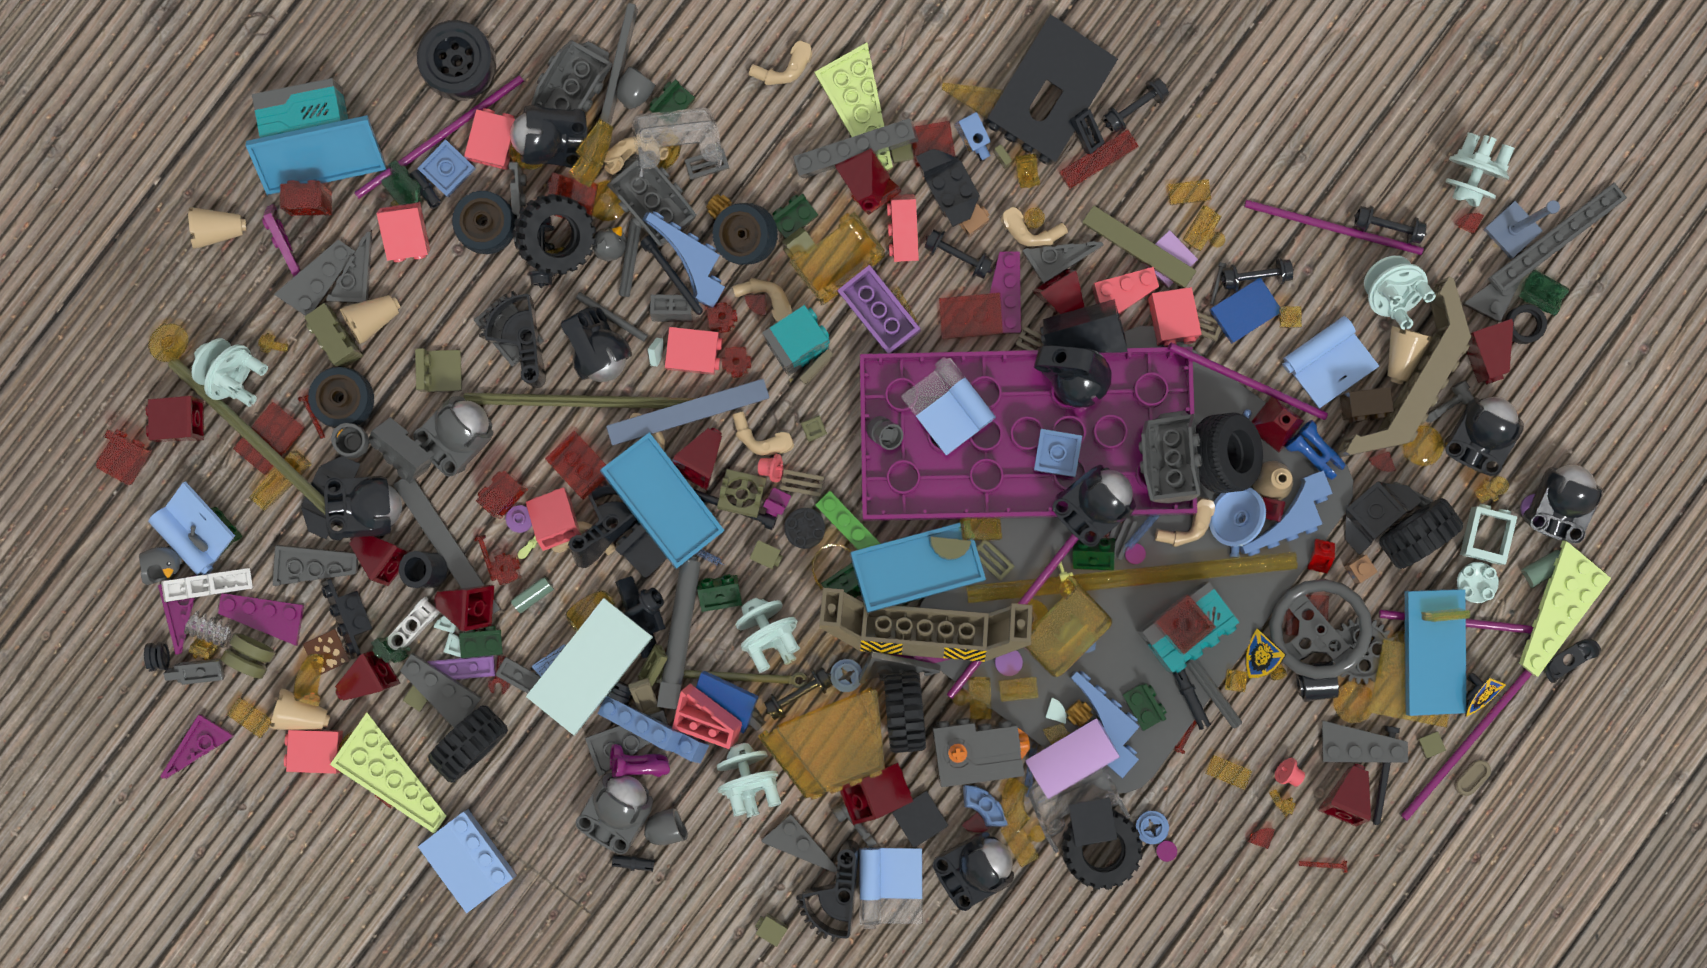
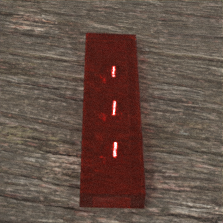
[1059,130,1139,190]

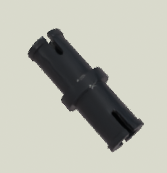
[408,169,442,209]
[612,854,655,872]

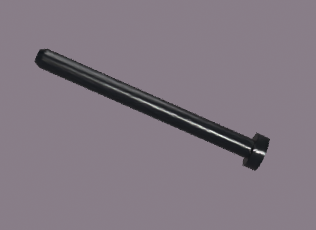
[1372,726,1400,825]

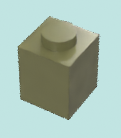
[782,227,817,261]
[750,540,783,569]
[755,913,788,947]

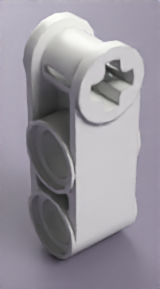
[388,597,440,650]

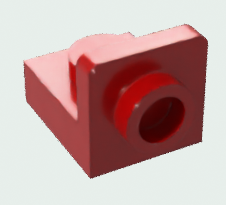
[1307,539,1335,574]

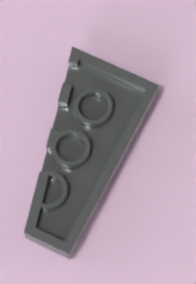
[274,240,356,316]
[273,545,358,586]
[400,652,482,728]
[585,709,669,777]
[1322,720,1408,763]

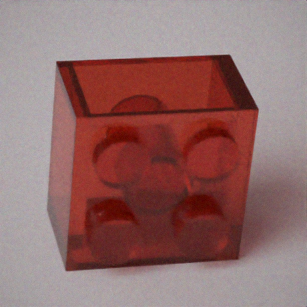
[280,180,332,216]
[476,470,529,519]
[1153,595,1216,655]

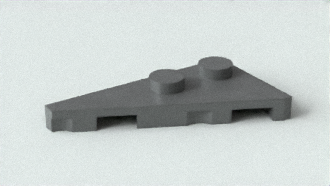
[1463,279,1522,323]
[859,651,940,684]

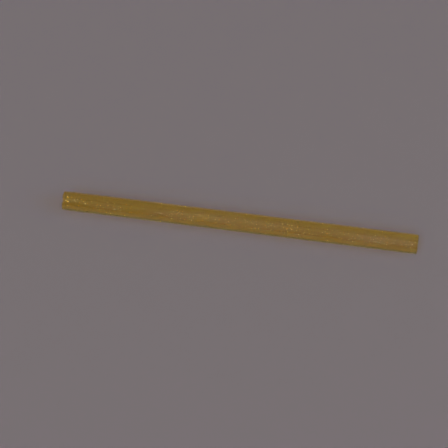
[966,552,1298,603]

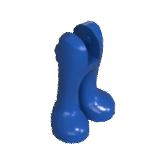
[1285,420,1346,480]

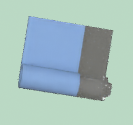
[901,357,996,456]
[859,848,923,929]

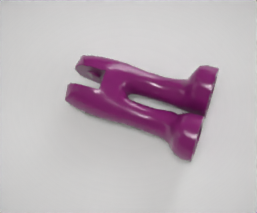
[610,744,670,777]

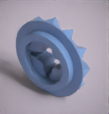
[830,659,862,692]
[1136,811,1169,844]

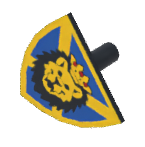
[1246,628,1287,678]
[1465,673,1506,717]

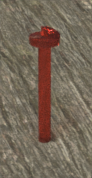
[297,394,325,439]
[474,535,496,581]
[1174,720,1196,754]
[1299,860,1348,873]

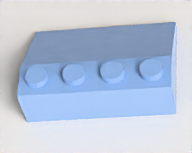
[418,809,517,913]

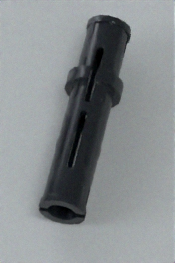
[1173,668,1211,730]

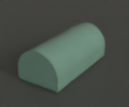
[1521,549,1561,588]
[511,576,554,614]

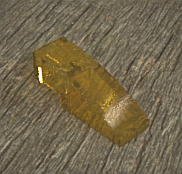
[569,119,613,187]
[249,450,312,511]

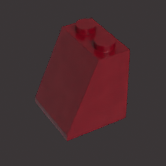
[1466,319,1513,385]
[145,396,204,442]
[838,763,913,825]

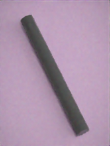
[576,292,648,342]

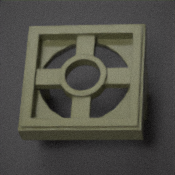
[717,469,767,518]

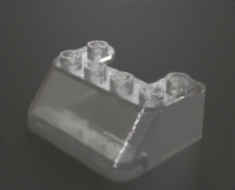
[632,108,723,177]

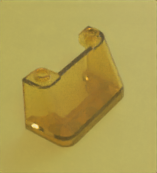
[789,212,885,306]
[1023,575,1112,677]

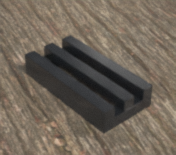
[1071,108,1105,154]

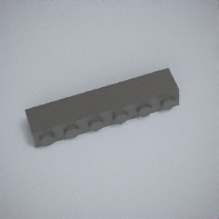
[793,118,919,179]

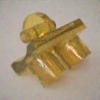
[1475,476,1509,503]
[999,677,1039,702]

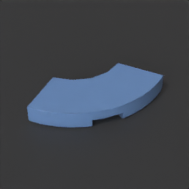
[963,785,1008,827]

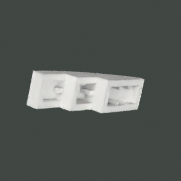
[161,568,253,602]

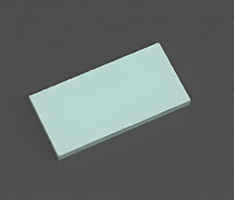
[526,598,653,735]

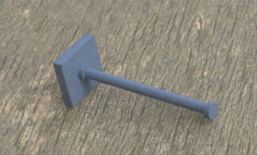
[1483,200,1560,259]

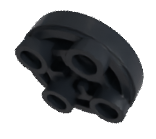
[785,508,826,549]

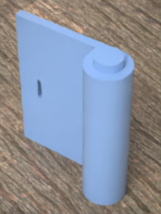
[1282,316,1379,409]
[148,481,235,576]

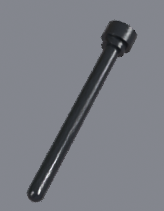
[640,235,703,315]
[693,489,778,530]

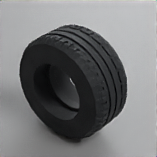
[1196,413,1263,493]

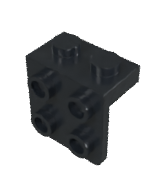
[615,521,667,577]

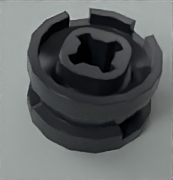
[144,642,170,672]
[607,681,631,704]

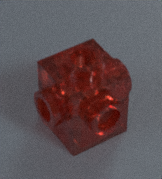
[707,302,738,333]
[722,347,751,378]
[490,553,522,586]

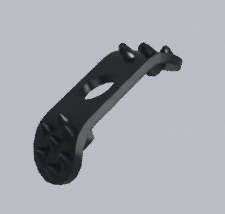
[1544,639,1601,683]

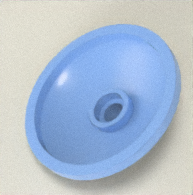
[1209,488,1266,547]

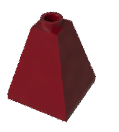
[835,148,890,211]
[1032,269,1085,315]
[1251,397,1304,453]
[673,428,722,491]
[349,536,410,586]
[434,585,495,631]
[335,648,401,701]
[1318,764,1371,827]

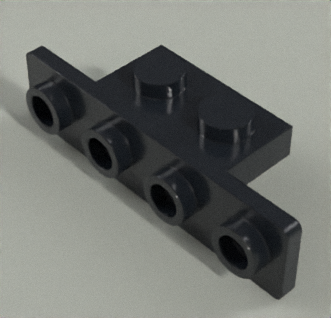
[615,576,666,659]
[321,579,372,659]

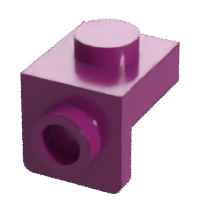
[763,488,791,517]

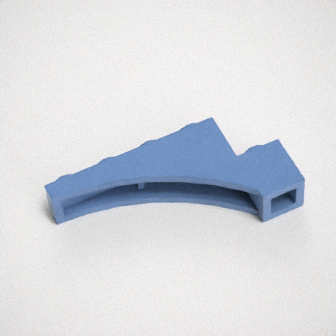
[642,211,725,308]
[1240,470,1333,556]
[1070,671,1139,778]
[597,696,709,763]

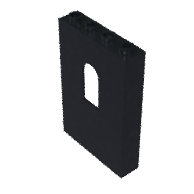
[984,14,1118,165]

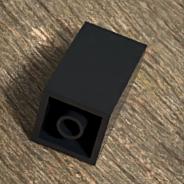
[1040,299,1128,353]

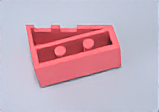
[887,194,919,262]
[1092,267,1159,314]
[672,684,742,749]

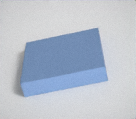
[417,139,476,197]
[1034,429,1082,477]

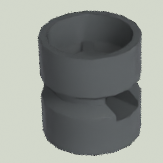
[867,416,903,450]

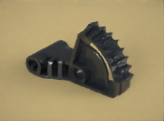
[479,291,546,388]
[569,480,638,568]
[796,840,860,942]

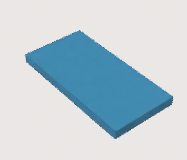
[246,115,386,195]
[600,432,725,569]
[850,520,986,613]
[1405,589,1466,716]

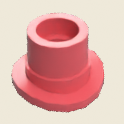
[758,454,783,482]
[1275,758,1305,787]

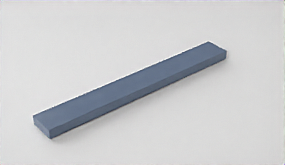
[606,379,769,446]

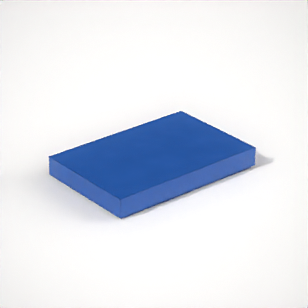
[1209,278,1283,344]
[696,671,759,734]

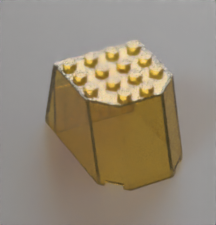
[758,686,885,800]

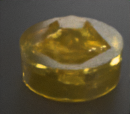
[1024,208,1045,229]

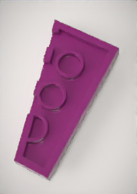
[980,252,1021,334]
[218,593,304,646]

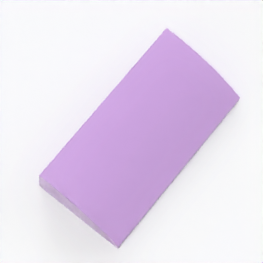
[1025,719,1120,799]

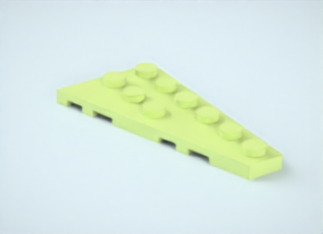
[814,43,893,171]
[1519,540,1611,677]
[330,713,446,834]

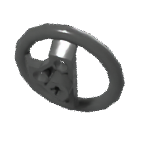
[1269,579,1373,679]

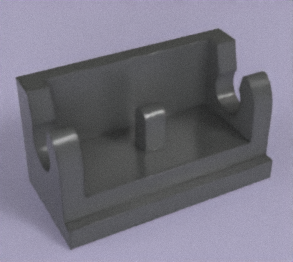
[650,294,693,322]

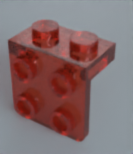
[548,173,598,219]
[96,429,151,485]

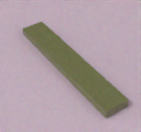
[1082,206,1196,288]

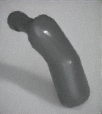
[188,525,208,552]

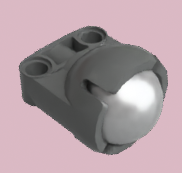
[413,396,494,477]
[575,773,653,854]

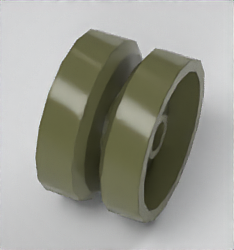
[221,633,276,679]

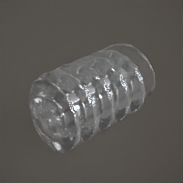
[184,611,232,648]

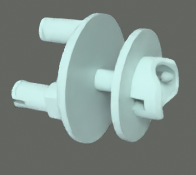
[1445,132,1515,207]
[1364,256,1436,330]
[191,338,268,407]
[735,598,800,673]
[717,743,781,818]

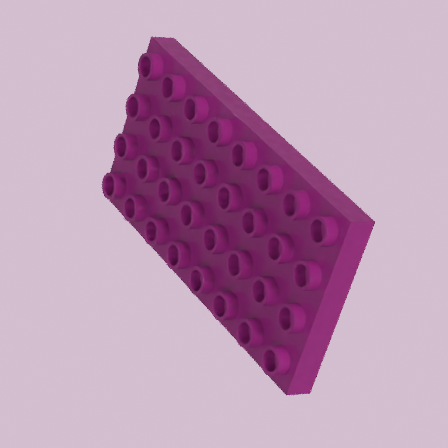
[860,347,1197,521]

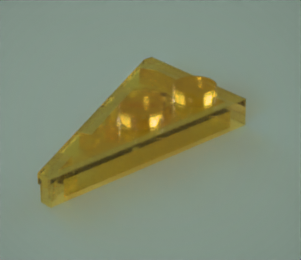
[942,82,1002,118]

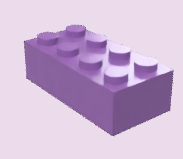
[837,265,921,354]

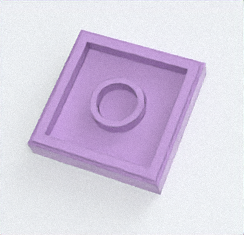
[1145,230,1198,288]

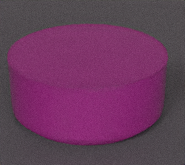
[1124,544,1146,564]
[1156,840,1177,862]

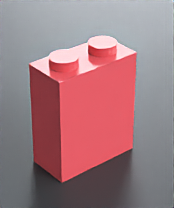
[464,108,515,170]
[376,202,430,262]
[1148,287,1202,347]
[665,327,723,375]
[526,487,581,551]
[284,730,343,774]

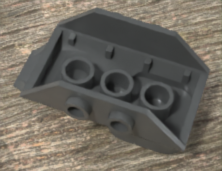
[531,40,613,112]
[607,154,697,246]
[1139,410,1202,503]

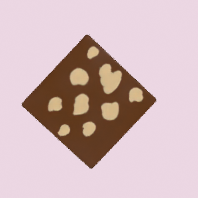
[303,629,350,676]

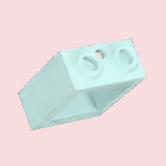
[1460,504,1517,565]

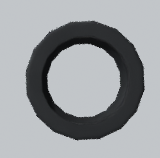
[1505,304,1547,344]

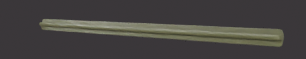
[168,358,342,528]
[463,393,697,409]

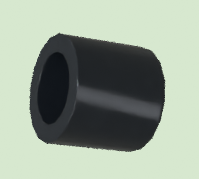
[399,551,448,588]
[1296,661,1339,702]

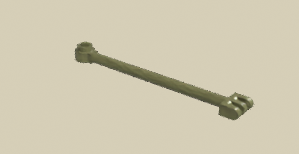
[655,666,807,689]

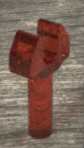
[488,656,510,694]

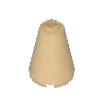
[188,207,247,249]
[340,295,401,344]
[1388,326,1433,384]
[1253,461,1293,500]
[270,688,330,731]

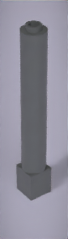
[657,557,701,710]

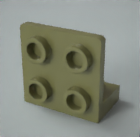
[415,348,462,392]

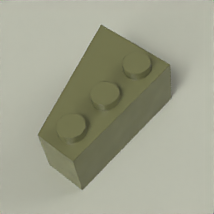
[304,303,364,367]

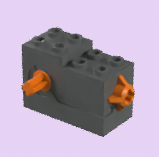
[932,718,1030,787]

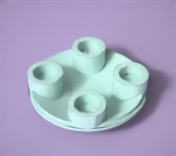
[1457,562,1498,603]

